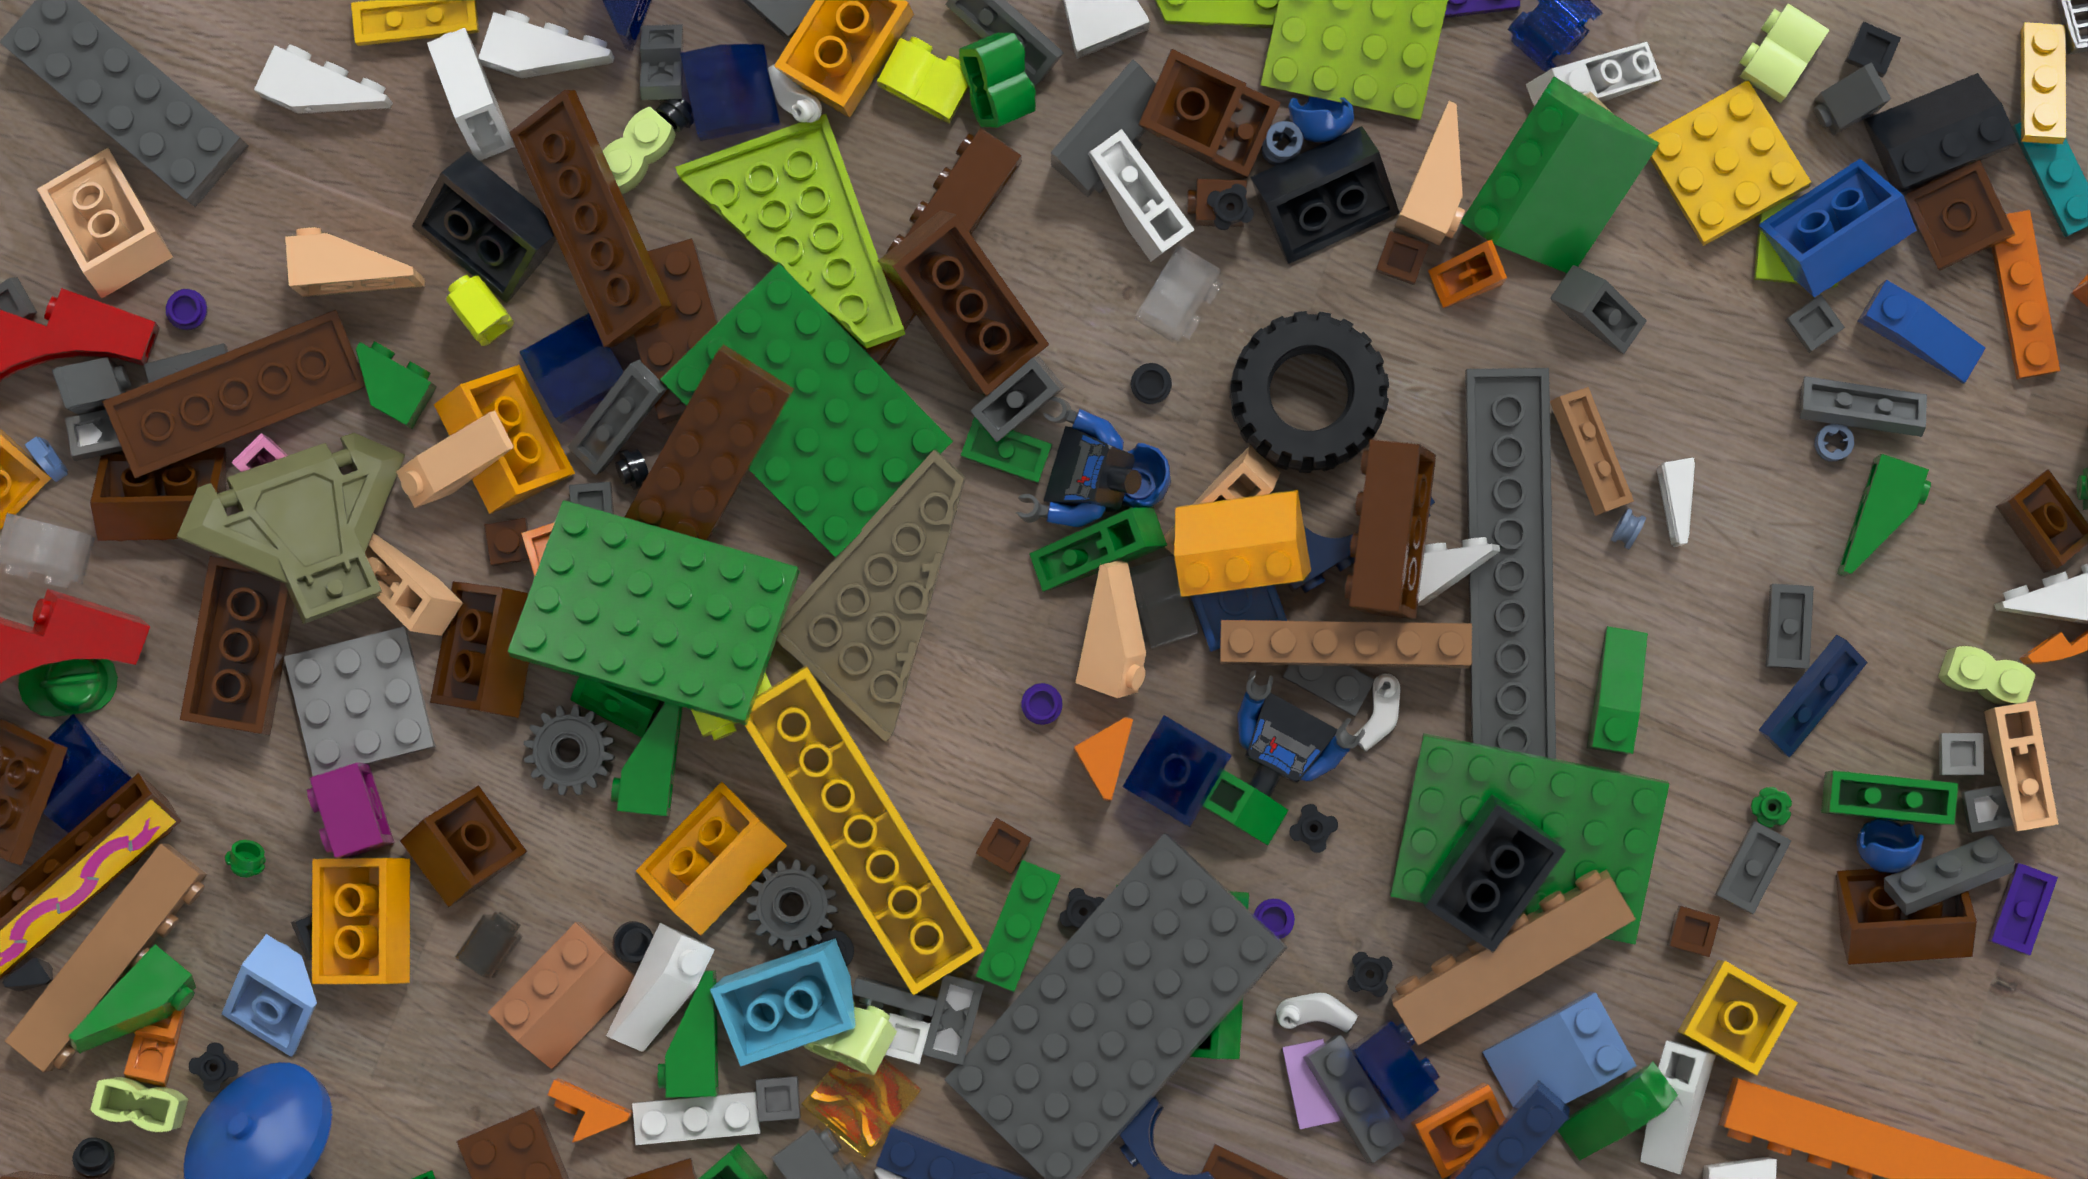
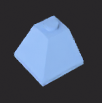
[221,934,317,1057]

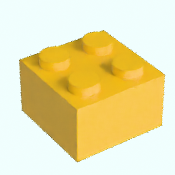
[1677,960,1798,1075]

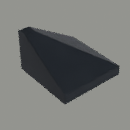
[2,958,53,992]

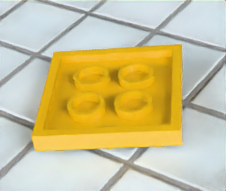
[1648,80,1812,246]

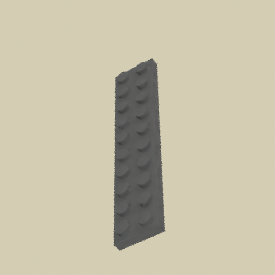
[1465,368,1556,759]

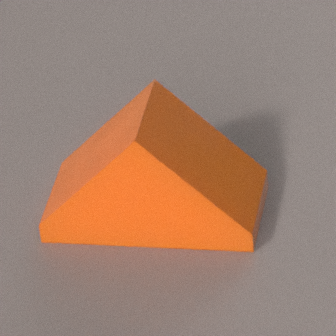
[1428,240,1507,308]

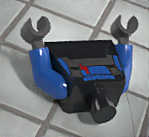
[1016,397,1142,527]
[1237,670,1365,797]

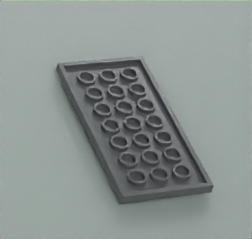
[944,833,1288,1179]

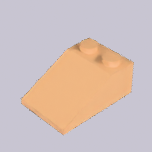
[1394,101,1465,246]
[37,148,173,299]
[285,227,425,297]

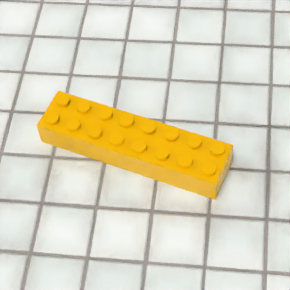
[745,665,984,995]

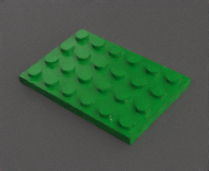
[660,263,953,558]
[508,500,800,725]
[1390,733,1670,944]

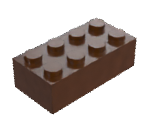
[877,210,1049,396]
[634,238,718,424]
[1345,439,1436,619]
[180,556,294,736]
[456,1106,569,1179]

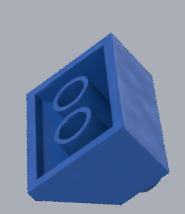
[1758,158,1917,297]

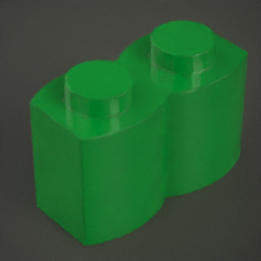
[959,33,1036,128]

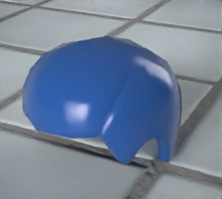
[1288,96,1354,143]
[1122,443,1171,508]
[1857,819,1924,874]

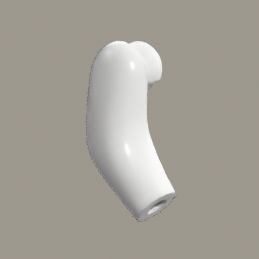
[767,64,822,123]
[1353,673,1400,752]
[1276,993,1358,1033]

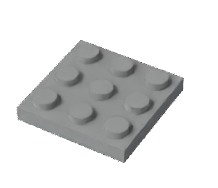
[284,626,436,777]

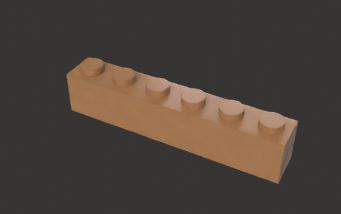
[1220,620,1472,668]
[4,843,207,1072]
[1391,869,1636,1046]

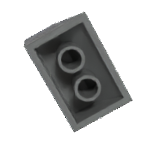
[1051,60,1156,197]

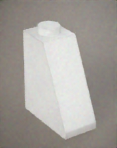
[427,28,515,161]

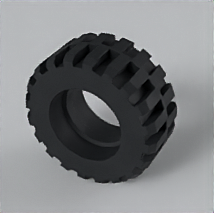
[1229,311,1389,473]

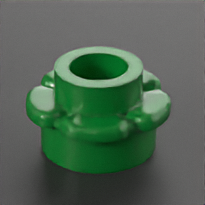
[1751,787,1792,828]
[225,840,266,878]

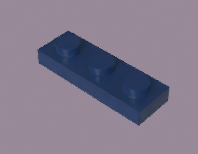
[1759,635,1868,758]

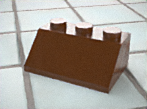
[90,448,227,541]
[430,581,530,718]
[1836,866,1977,965]

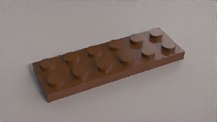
[509,90,672,347]
[103,310,366,478]
[625,345,795,541]

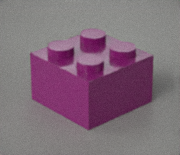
[307,762,395,858]

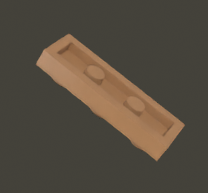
[1550,387,1634,516]

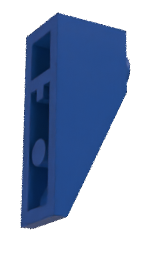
[1858,280,1986,384]

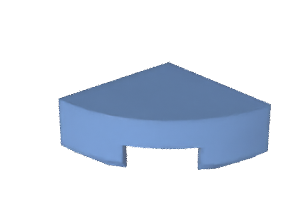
[24,436,68,482]

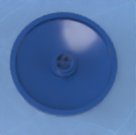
[184,1062,332,1179]

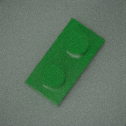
[961,417,1052,484]
[570,677,660,738]

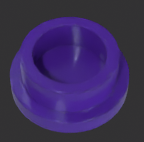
[166,289,208,330]
[1021,683,1063,725]
[1253,899,1295,939]

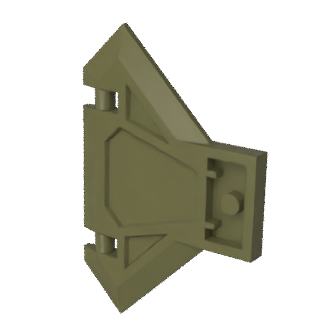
[176,433,405,624]

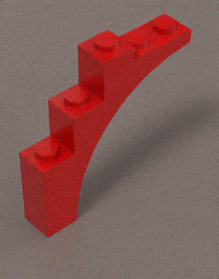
[0,288,160,381]
[0,589,151,683]

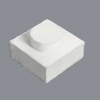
[885,1013,931,1064]

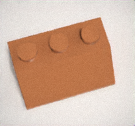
[488,922,635,1069]

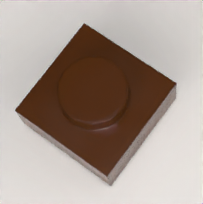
[1375,231,1428,285]
[484,518,529,566]
[976,818,1032,874]
[1667,906,1721,957]

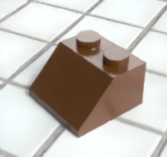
[400,785,527,907]

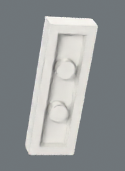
[632,1092,761,1145]

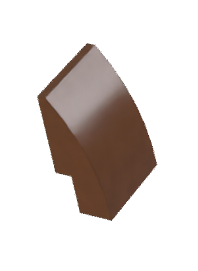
[1138,49,1281,180]

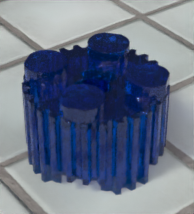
[1508,0,1603,72]

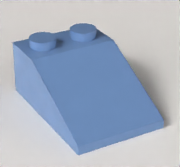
[1482,992,1637,1107]

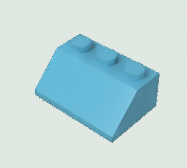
[710,939,856,1067]

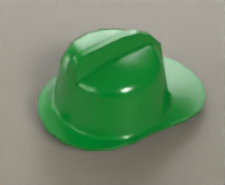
[18,659,118,717]

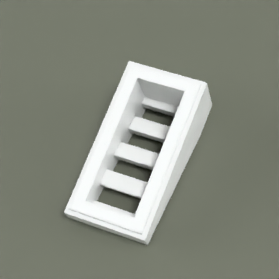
[1657,458,1695,547]

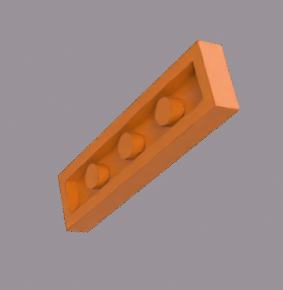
[1992,210,2060,380]

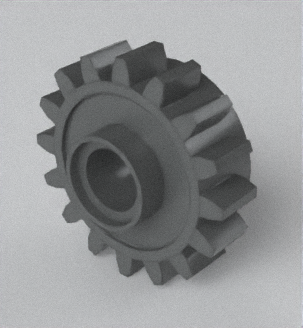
[523,705,615,796]
[747,859,839,952]

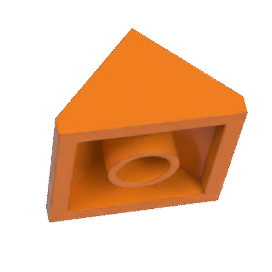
[1074,717,1133,802]
[1411,1082,1505,1179]

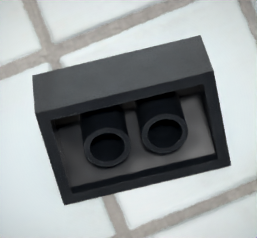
[1863,73,2018,193]
[1250,126,1400,264]
[412,152,557,303]
[1420,794,1566,953]

